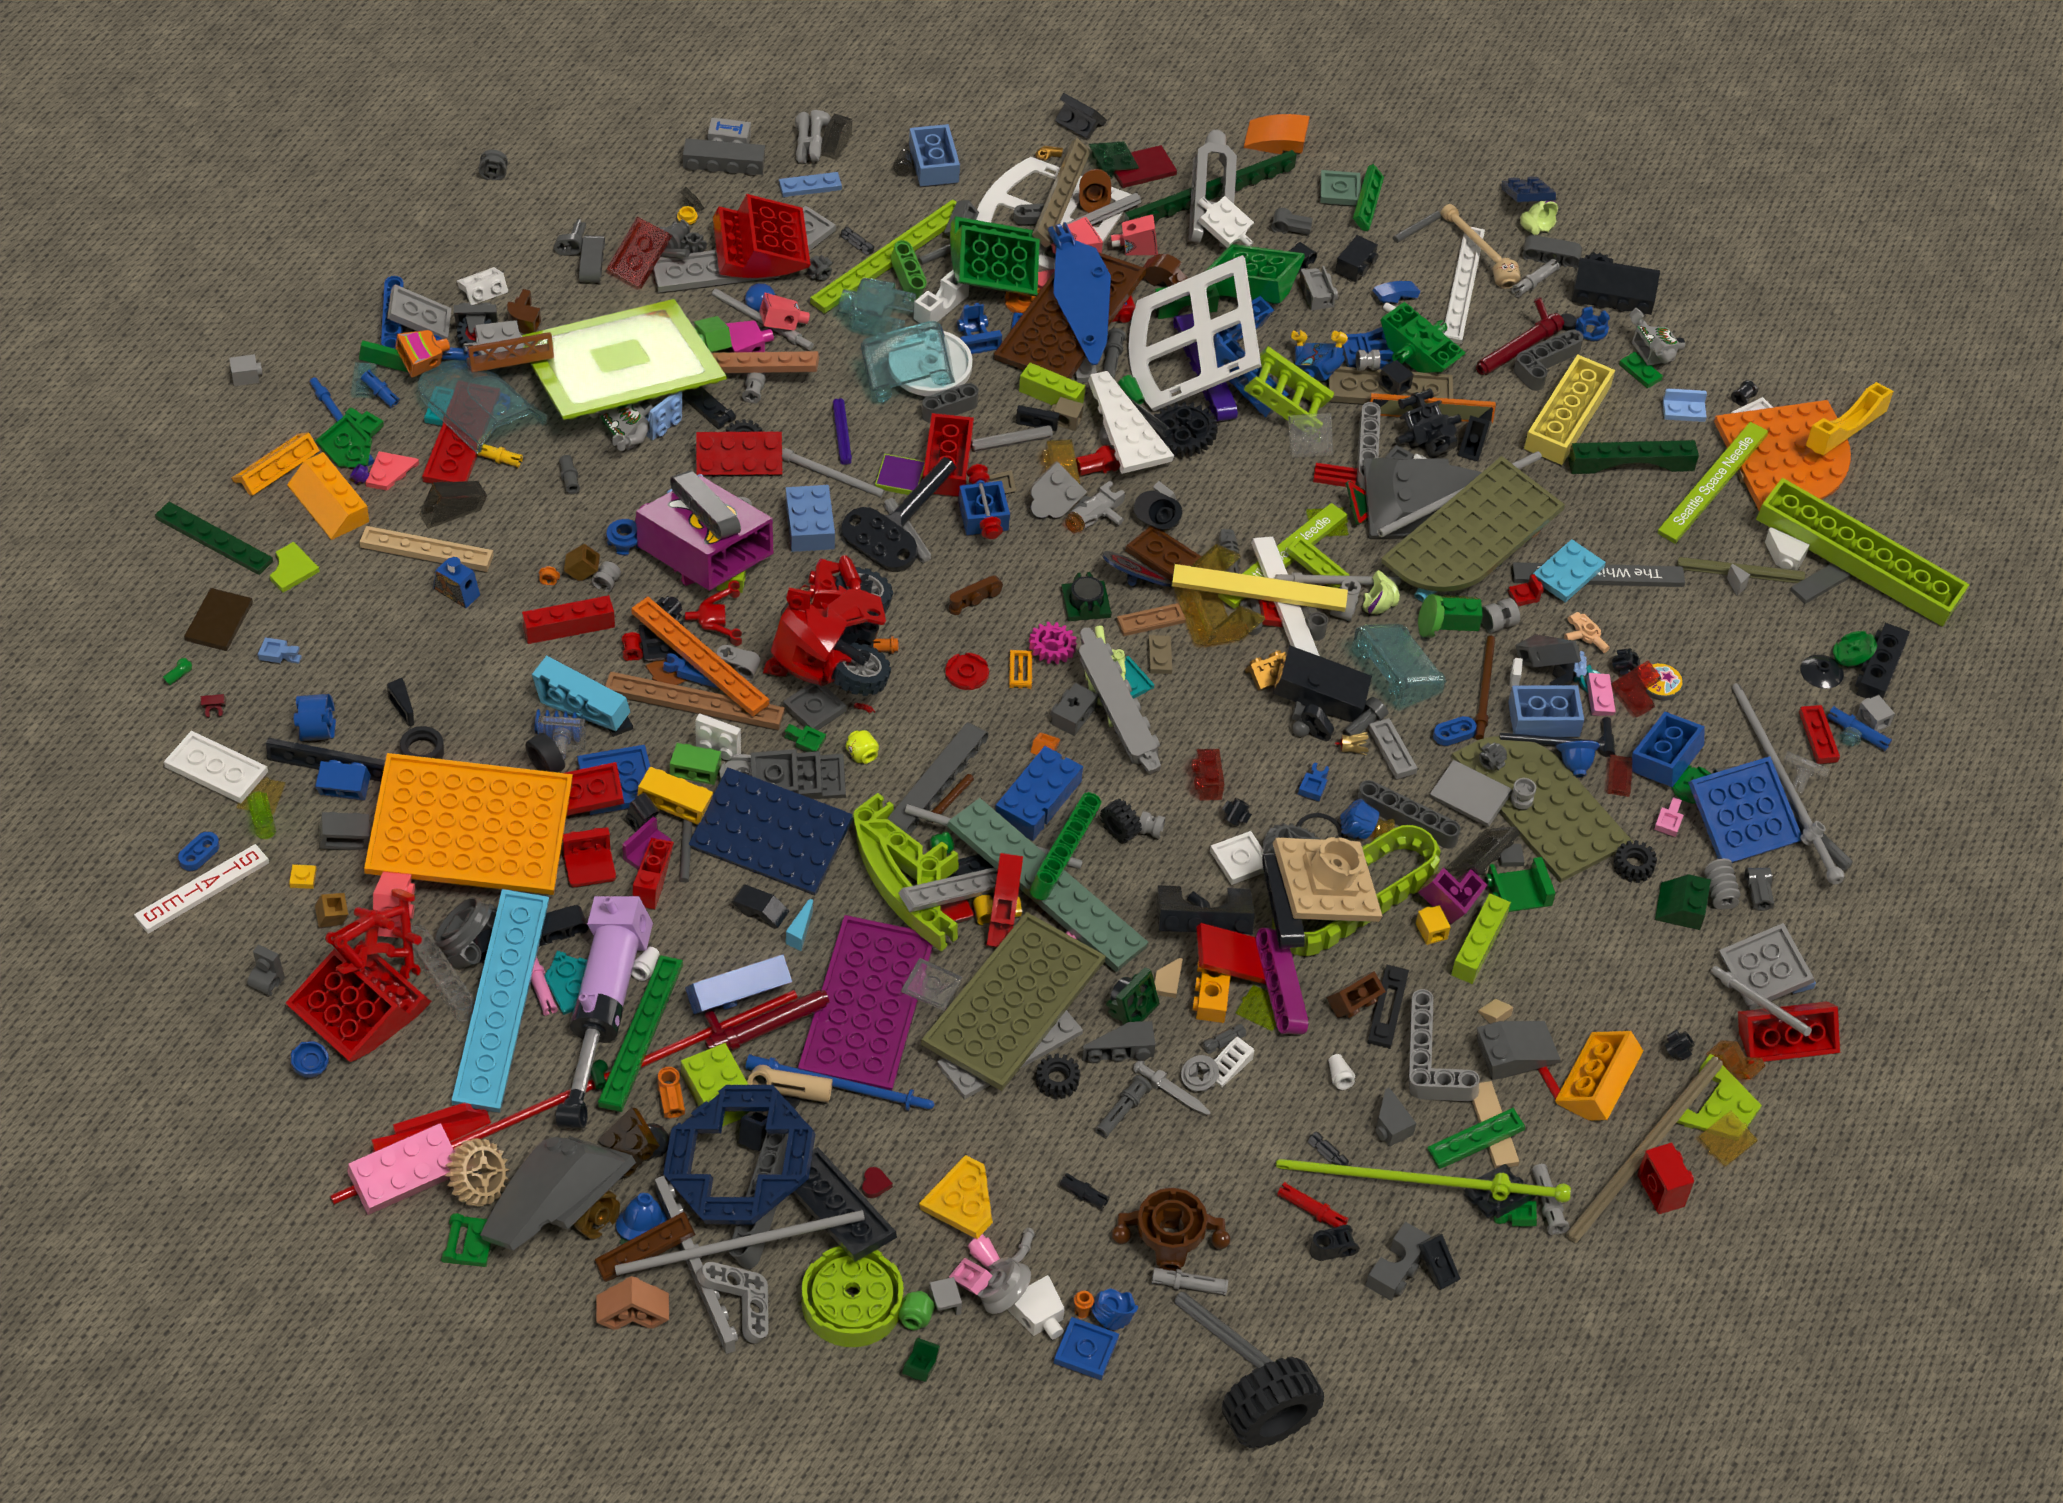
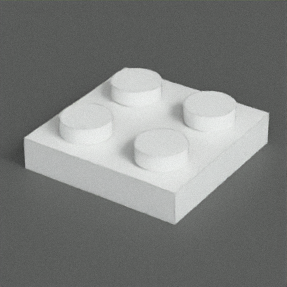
[695,713,741,760]
[1210,831,1264,885]

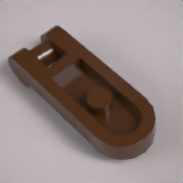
[949,575,1003,615]

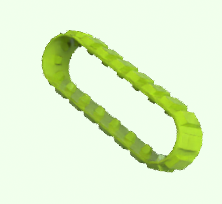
[1271,825,1441,956]

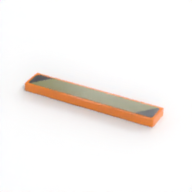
[1370,393,1496,423]

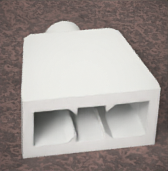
[1007,1275,1064,1339]

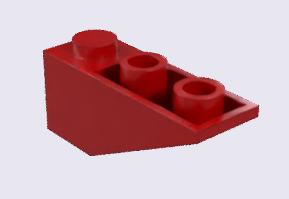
[633,837,674,910]

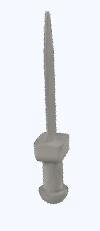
[1133,1061,1210,1115]

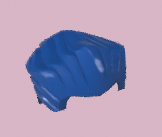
[1340,799,1379,839]
[1091,1288,1138,1330]

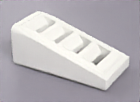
[1204,1037,1254,1088]

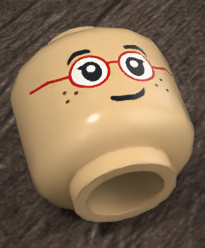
[1493,258,1521,289]

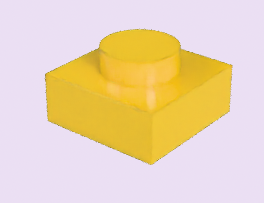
[289,864,317,889]

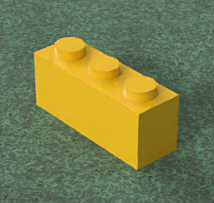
[637,767,713,825]

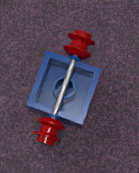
[958,464,1010,539]

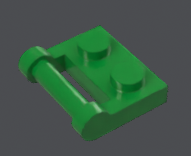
[441,1213,491,1267]

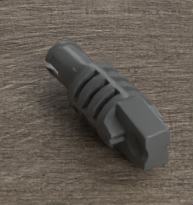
[1219,529,1240,574]

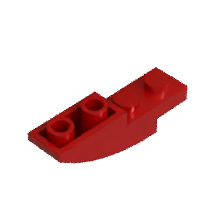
[987,853,1023,947]

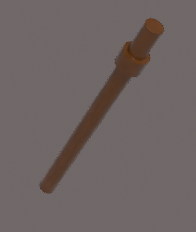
[1475,635,1495,740]

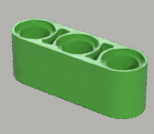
[890,240,927,300]

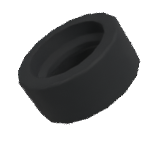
[400,726,444,759]
[525,733,565,773]

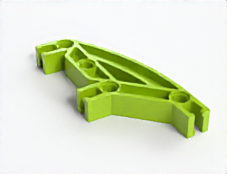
[853,793,959,951]

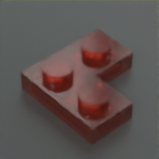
[1611,660,1661,718]

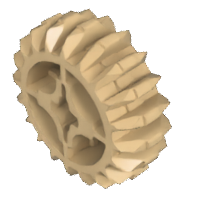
[445,1138,510,1207]

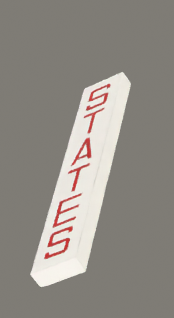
[134,844,269,934]

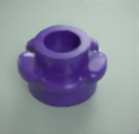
[350,464,370,484]

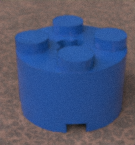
[294,694,336,741]

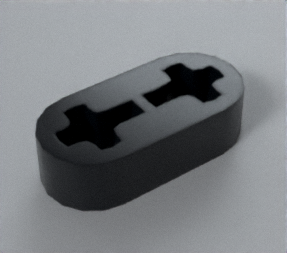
[1301,704,1334,742]

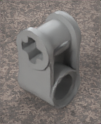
[1330,579,1361,621]
[717,645,761,681]

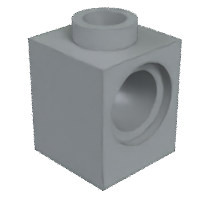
[1857,695,1895,732]

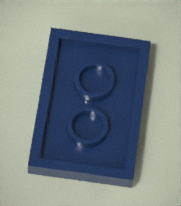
[1502,177,1556,202]

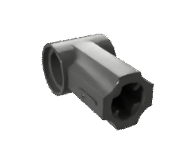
[1271,208,1313,235]
[1300,605,1328,641]
[1744,868,1774,911]

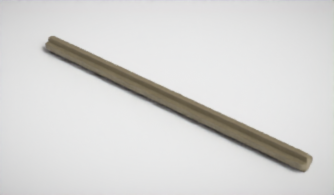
[1566,1057,1723,1243]

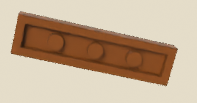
[466,332,555,372]

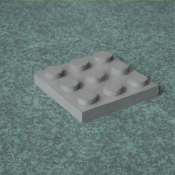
[1719,923,1814,1010]

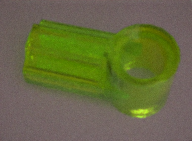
[247,791,276,839]

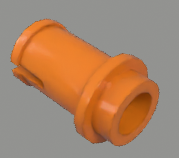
[873,636,899,654]
[1074,1291,1094,1318]

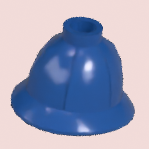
[1555,740,1600,778]
[616,1193,667,1240]

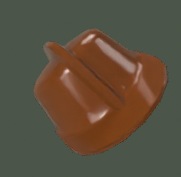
[1079,169,1111,213]

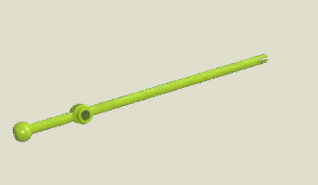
[1276,1159,1571,1203]

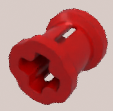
[621,632,643,661]

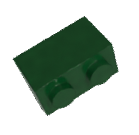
[1655,874,1711,930]

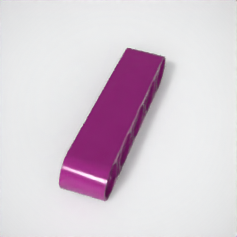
[1256,928,1309,1035]

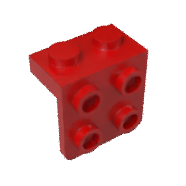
[562,827,616,887]

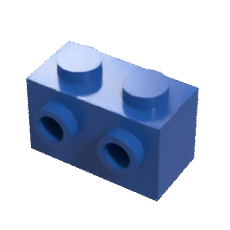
[315,760,371,800]

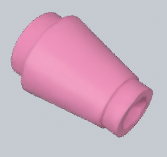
[967,1234,1000,1271]

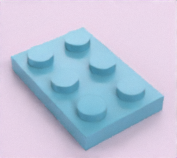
[1533,539,1606,603]

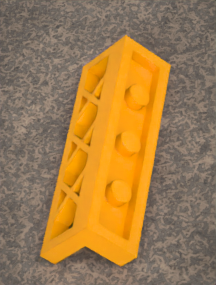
[231,432,320,496]

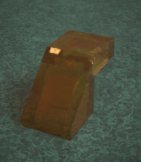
[1707,1040,1765,1080]

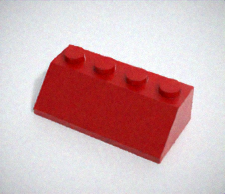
[1738,1001,1840,1063]

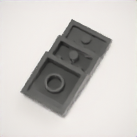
[751,749,846,799]

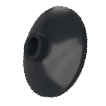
[1800,655,1844,689]

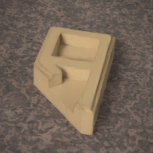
[1155,958,1183,998]

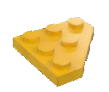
[919,1155,993,1239]

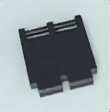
[1464,1164,1537,1218]

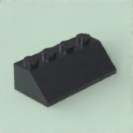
[1571,258,1660,315]

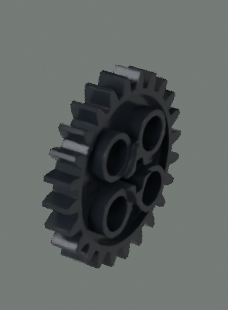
[1154,402,1218,458]

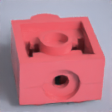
[373,872,415,938]

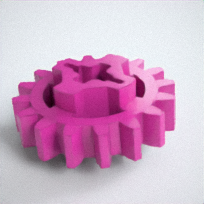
[1029,622,1077,664]

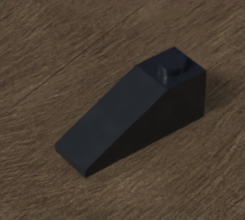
[739,1095,801,1151]

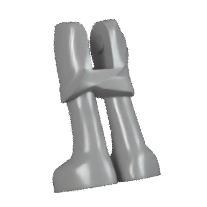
[795,110,831,164]

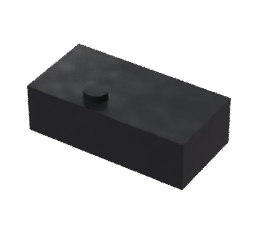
[1273,645,1372,722]

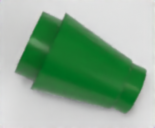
[1118,375,1145,404]

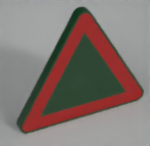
[1346,481,1368,525]

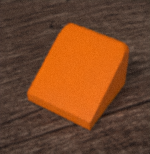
[1030,732,1061,755]

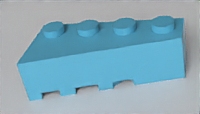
[532,655,630,731]

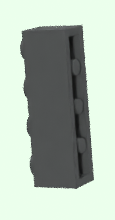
[683,138,765,175]

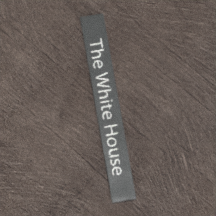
[1512,562,1685,587]

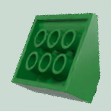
[1206,244,1305,304]

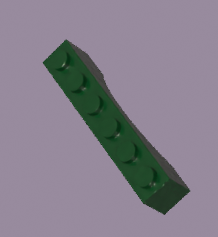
[1568,440,1699,474]

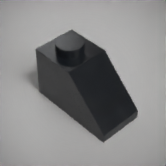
[1458,415,1492,461]

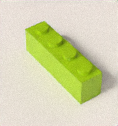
[1451,893,1511,984]

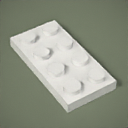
[164,731,268,803]

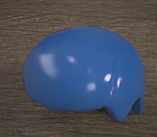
[745,283,775,313]
[291,1041,329,1078]

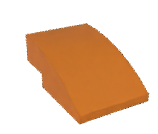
[1244,114,1310,154]

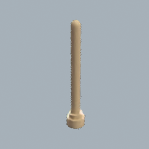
[1441,204,1502,263]

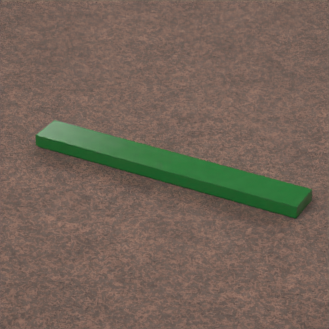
[598,955,683,1112]

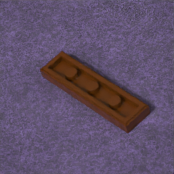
[595,1212,696,1282]

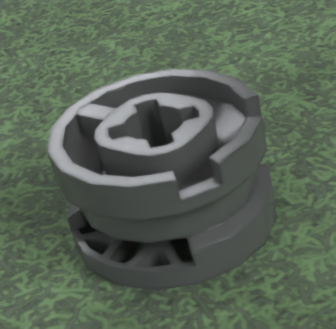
[478,150,508,180]

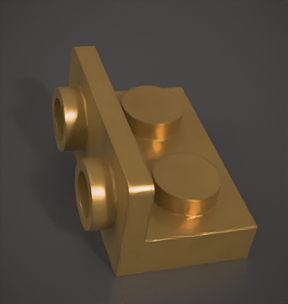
[1245,650,1285,691]

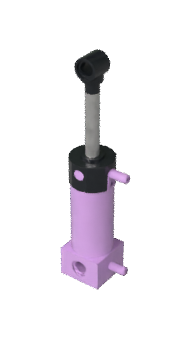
[556,896,653,1128]

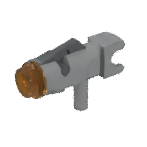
[1065,481,1125,533]

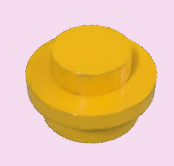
[677,206,698,225]

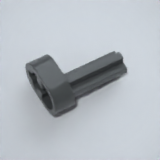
[554,219,586,256]
[1345,697,1389,736]

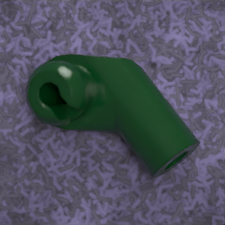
[590,1060,608,1089]

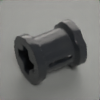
[1731,380,1758,406]

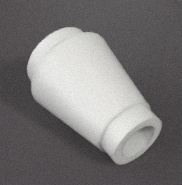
[631,947,660,981]
[1328,1054,1355,1090]

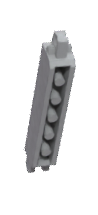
[1079,627,1161,774]

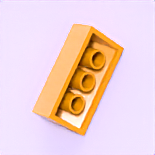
[287,452,369,540]
[1555,1031,1643,1120]

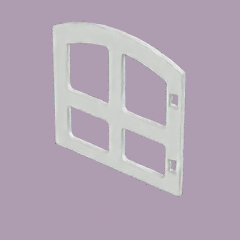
[976,157,1132,270]
[1129,255,1261,411]

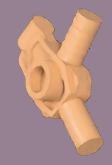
[1564,612,1610,653]

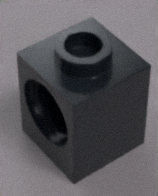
[1379,360,1414,395]

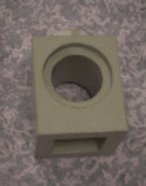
[1051,397,1084,431]

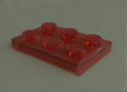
[607,216,672,289]

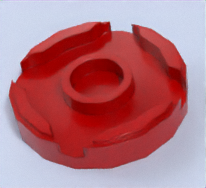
[945,653,989,690]

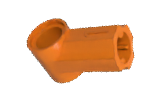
[657,1067,685,1119]

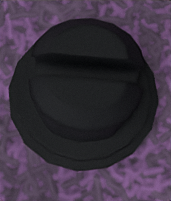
[1561,313,1577,331]

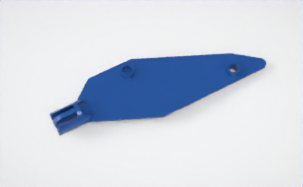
[1048,222,1111,365]

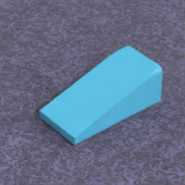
[786,899,813,951]

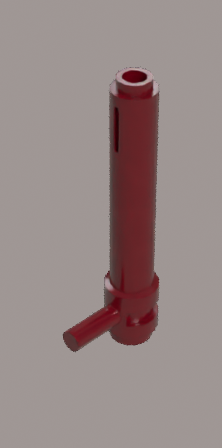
[1476,297,1564,375]
[705,990,830,1051]

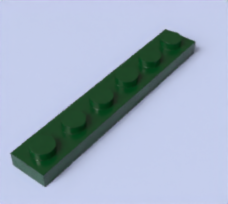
[155,501,273,575]

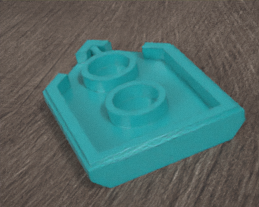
[545,950,588,1015]

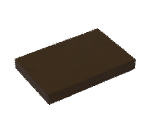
[184,588,253,651]

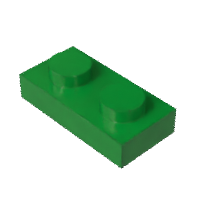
[1619,352,1663,389]

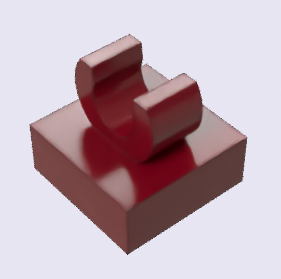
[200,694,226,718]

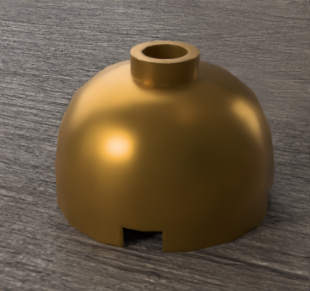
[573,1190,620,1239]

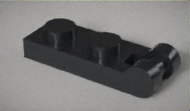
[682,386,736,430]

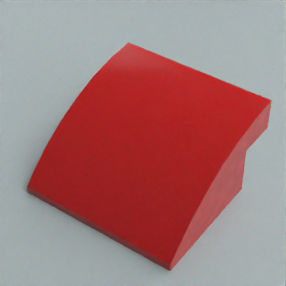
[713,194,811,278]
[285,940,432,1062]

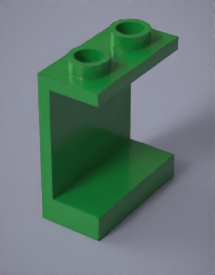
[1484,857,1556,912]

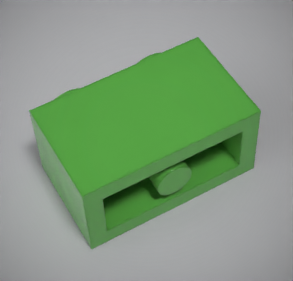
[694,316,732,352]
[670,743,721,785]

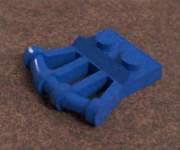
[1342,327,1400,369]

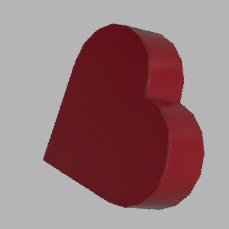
[862,1167,893,1198]

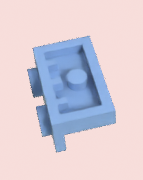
[1662,389,1707,422]

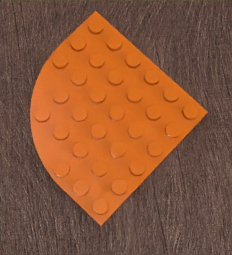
[1714,400,1851,511]

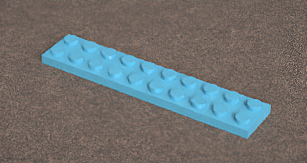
[452,889,549,1113]

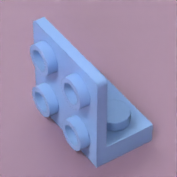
[645,391,682,440]

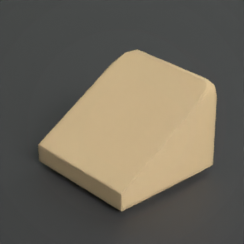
[1478,999,1513,1024]

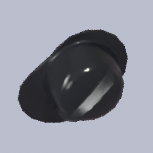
[1134,490,1182,530]

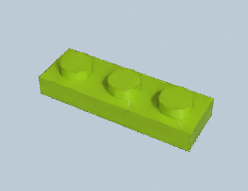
[1285,535,1350,588]

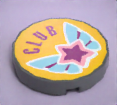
[1639,663,1684,701]

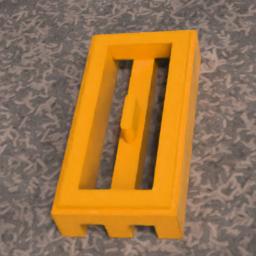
[1009,650,1032,689]

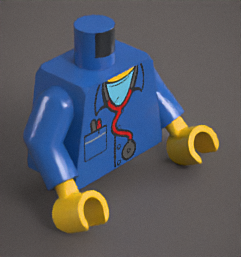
[1291,330,1348,381]

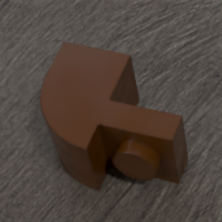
[1143,254,1188,287]
[507,289,541,334]

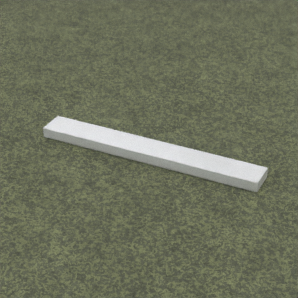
[1444,227,1485,344]
[1251,536,1319,656]

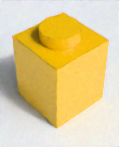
[1415,905,1451,945]

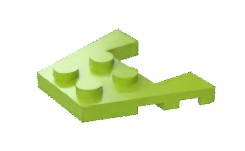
[1676,1054,1762,1142]

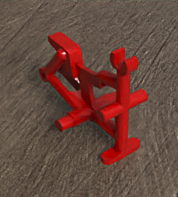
[325,889,422,979]

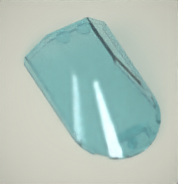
[418,360,547,453]

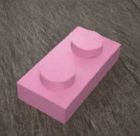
[1586,673,1616,716]
[949,1258,993,1295]

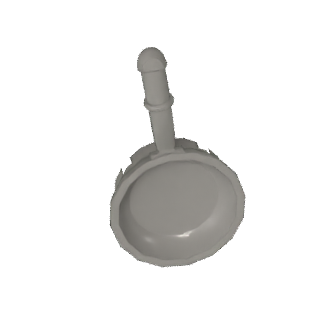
[978,1228,1035,1314]

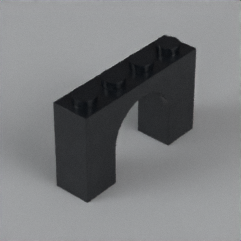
[1156,885,1255,935]

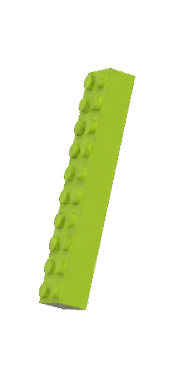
[1756,478,1970,627]

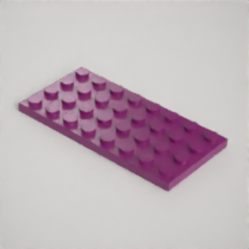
[798,915,934,1091]

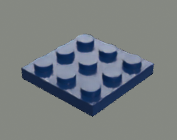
[577,745,650,815]

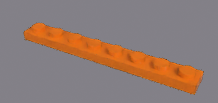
[631,597,769,717]

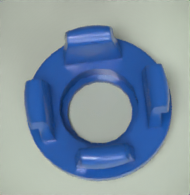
[1575,306,1610,341]
[606,519,640,556]

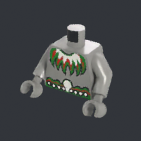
[1629,308,1685,365]
[589,399,654,451]

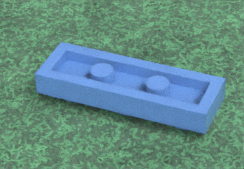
[779,172,842,197]

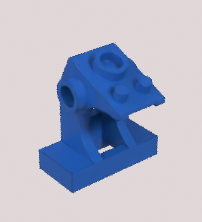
[957,303,1002,354]

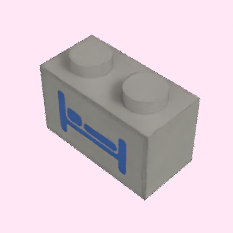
[708,118,751,144]

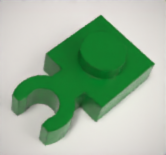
[1494,1201,1537,1226]

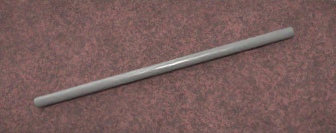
[1377,451,1542,537]
[615,1210,865,1275]

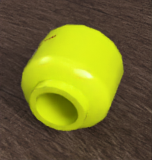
[845,730,879,764]

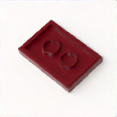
[1107,145,1177,188]

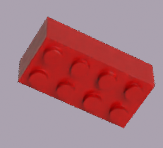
[923,413,974,496]

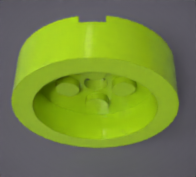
[802,1246,904,1347]

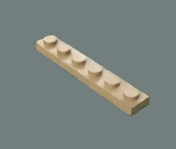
[360,526,494,572]

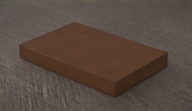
[1125,526,1203,581]

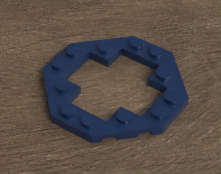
[663,1085,816,1225]

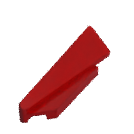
[371,1103,491,1153]

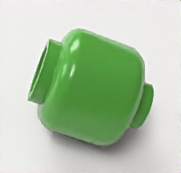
[898,1291,935,1330]

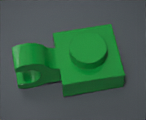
[345,407,384,438]
[785,724,826,752]

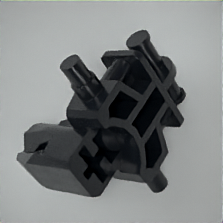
[1395,388,1462,458]

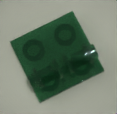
[1089,141,1139,179]

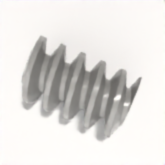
[1704,858,1741,909]

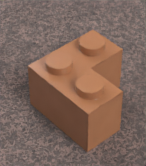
[596,1276,669,1330]

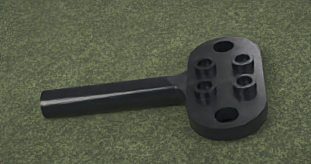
[842,457,956,572]

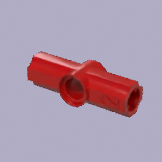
[1074,445,1121,475]

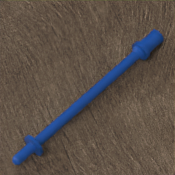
[745,1054,934,1111]

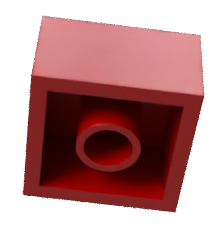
[1637,1143,1694,1215]

